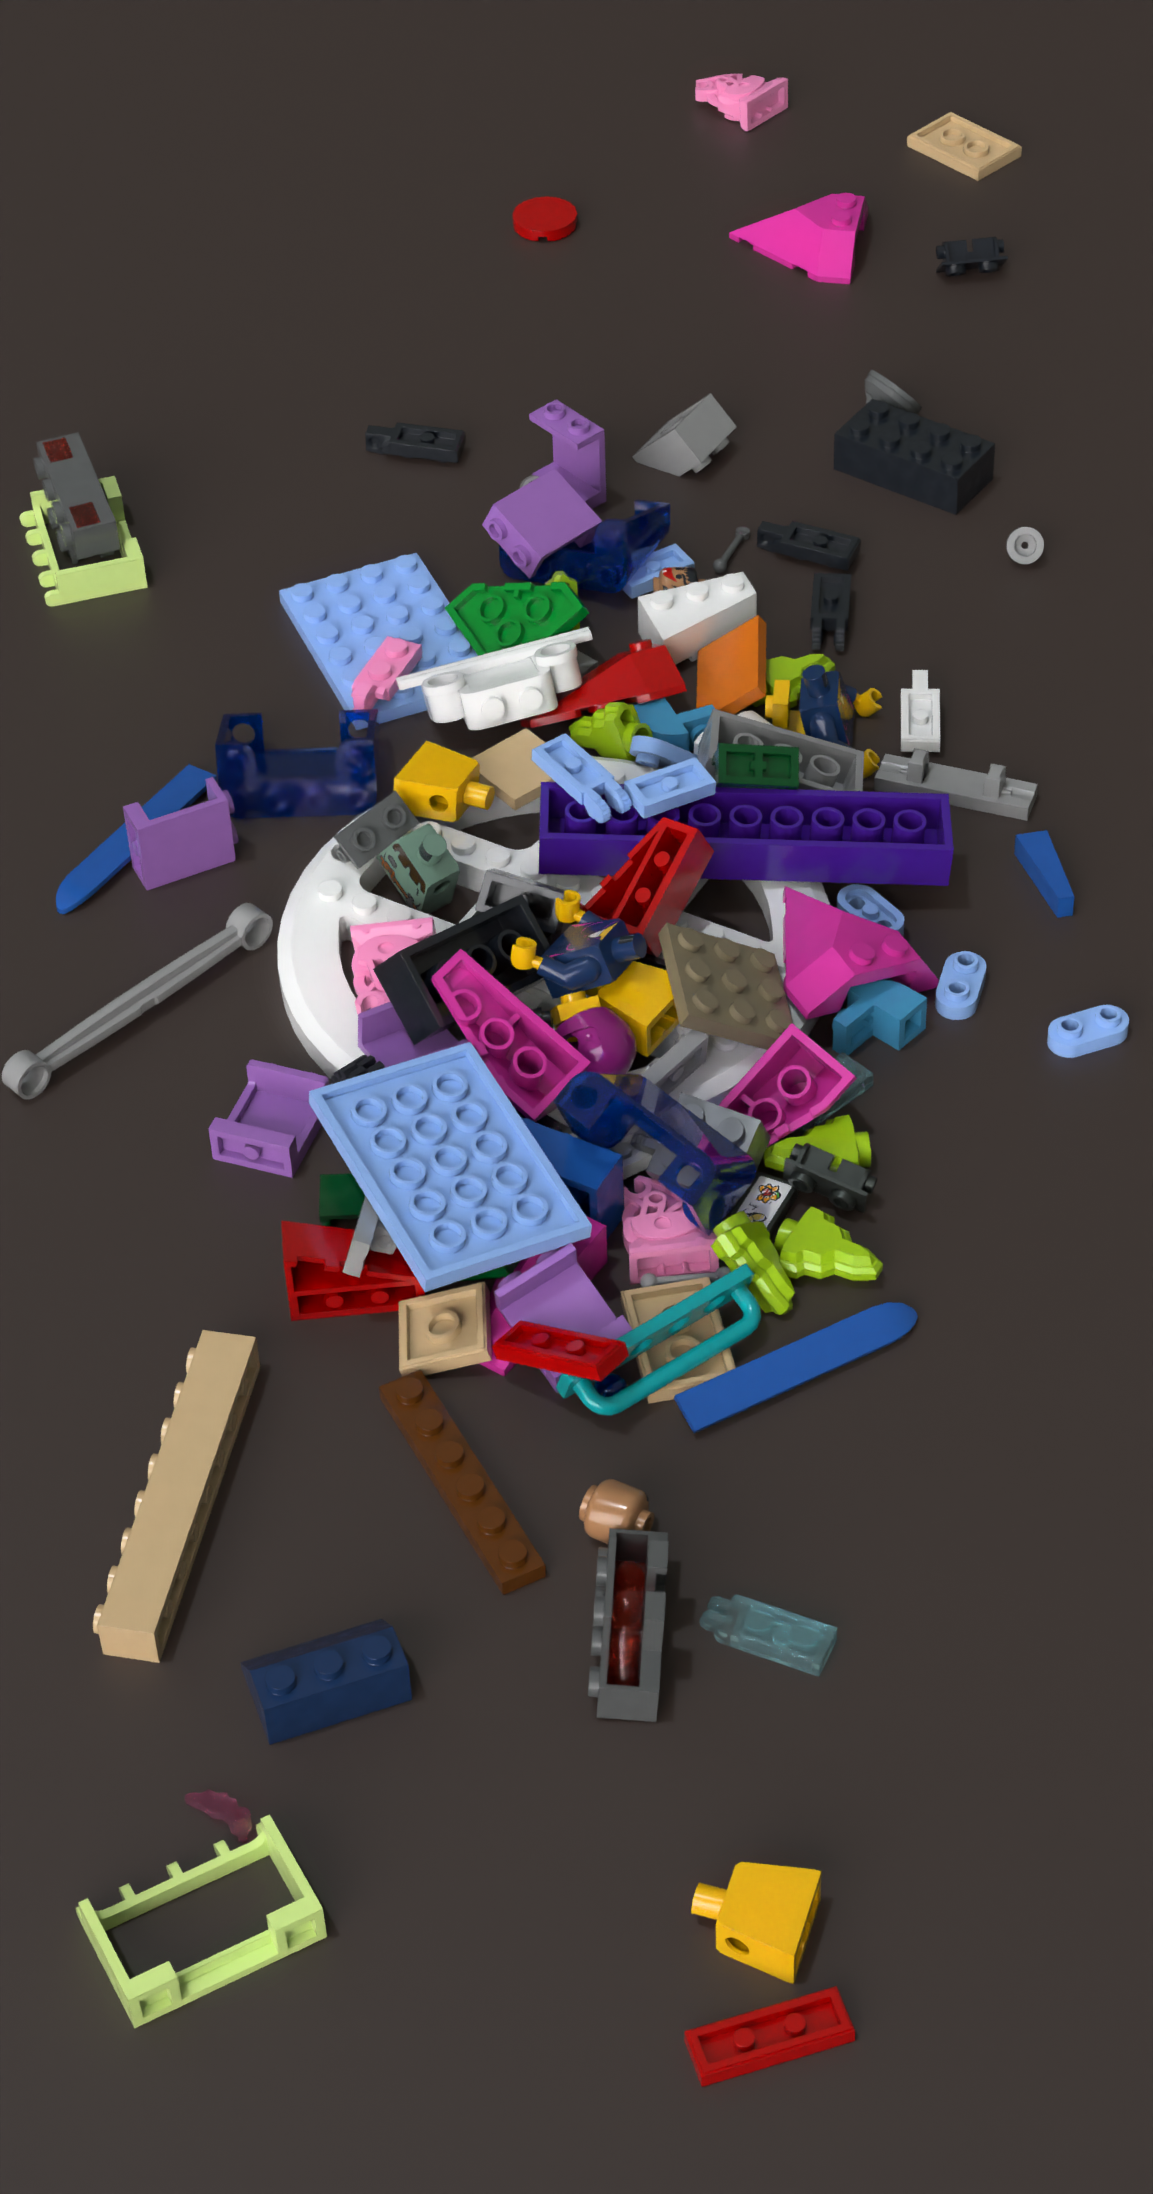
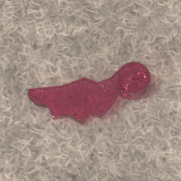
[185,1789,253,1842]

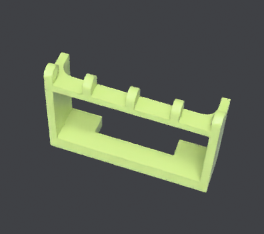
[20,476,148,607]
[75,1814,327,2028]

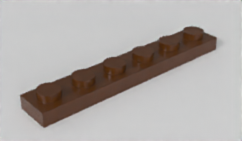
[379,1370,546,1595]

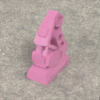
[695,74,788,132]
[350,917,437,1014]
[622,1175,719,1285]

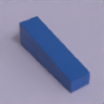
[1014,830,1074,918]

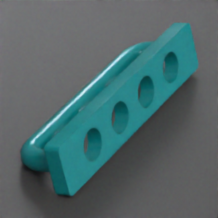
[556,1263,761,1416]

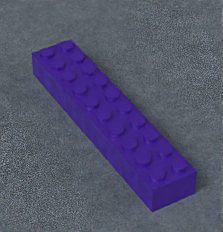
[538,782,954,886]

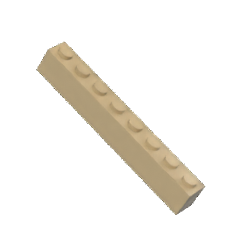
[93,1330,260,1663]

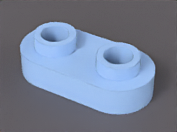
[629,735,698,768]
[837,884,905,936]
[935,951,986,1020]
[1047,1005,1129,1058]

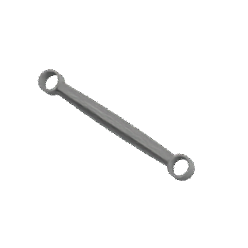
[2,903,273,1099]

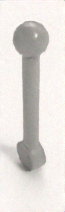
[640,1266,731,1288]

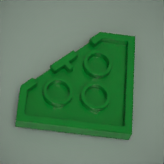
[445,582,590,656]

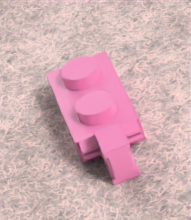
[351,636,422,715]

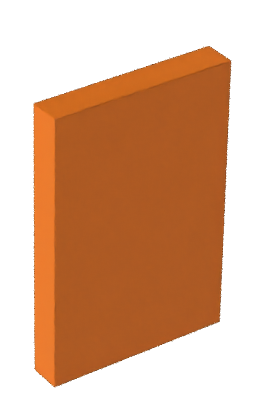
[696,615,766,714]

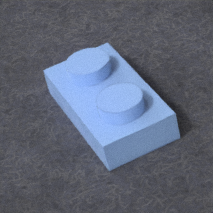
[612,543,695,599]
[624,757,716,819]

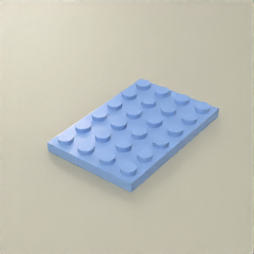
[279,553,478,730]
[309,1042,592,1292]

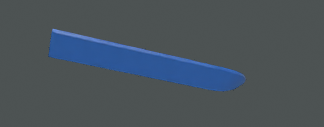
[56,764,217,914]
[674,1302,918,1433]

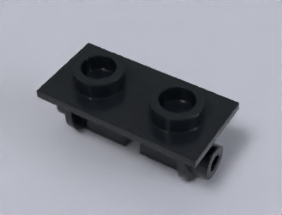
[936,236,1008,277]

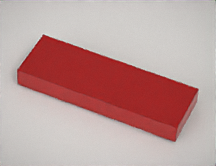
[492,1320,629,1382]
[684,1986,855,2087]

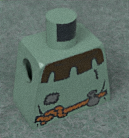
[376,823,460,914]

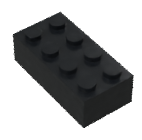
[834,399,995,515]
[373,894,550,1045]

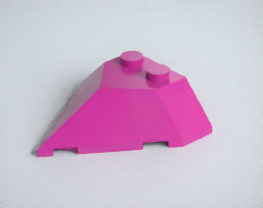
[729,192,869,284]
[783,886,939,1020]

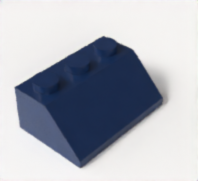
[241,1619,412,1745]

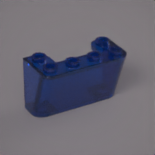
[499,499,670,593]
[215,709,379,819]
[553,1071,756,1236]

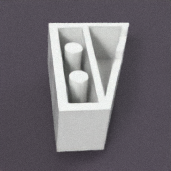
[638,572,757,665]

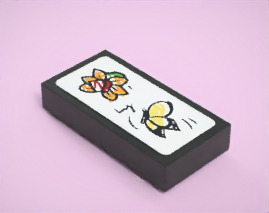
[729,1171,798,1240]

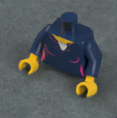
[799,665,882,778]
[510,890,647,999]

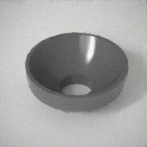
[864,370,922,414]

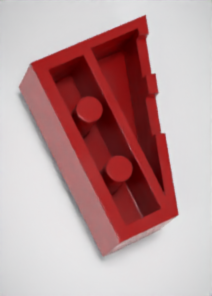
[580,817,714,957]
[281,1220,425,1321]

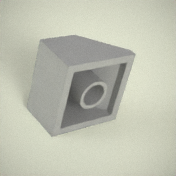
[632,393,737,477]

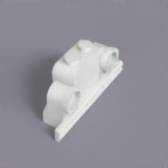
[396,627,593,730]

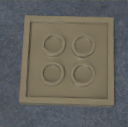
[658,923,793,1050]

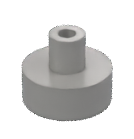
[1006,527,1044,564]

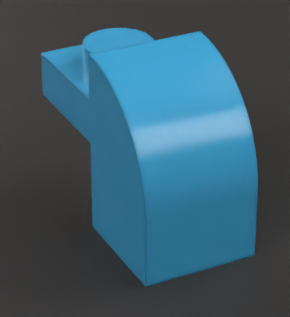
[634,697,715,752]
[832,979,927,1058]

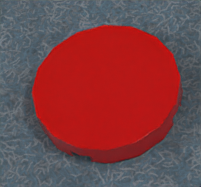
[512,196,577,241]

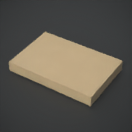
[907,112,1022,181]
[620,1277,736,1404]

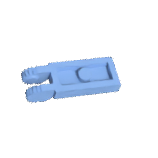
[531,733,632,824]

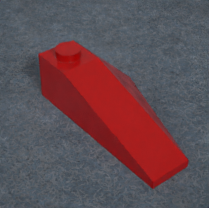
[520,639,687,728]

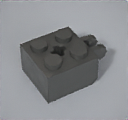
[630,1092,771,1214]

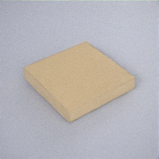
[472,728,555,810]
[398,1281,492,1377]

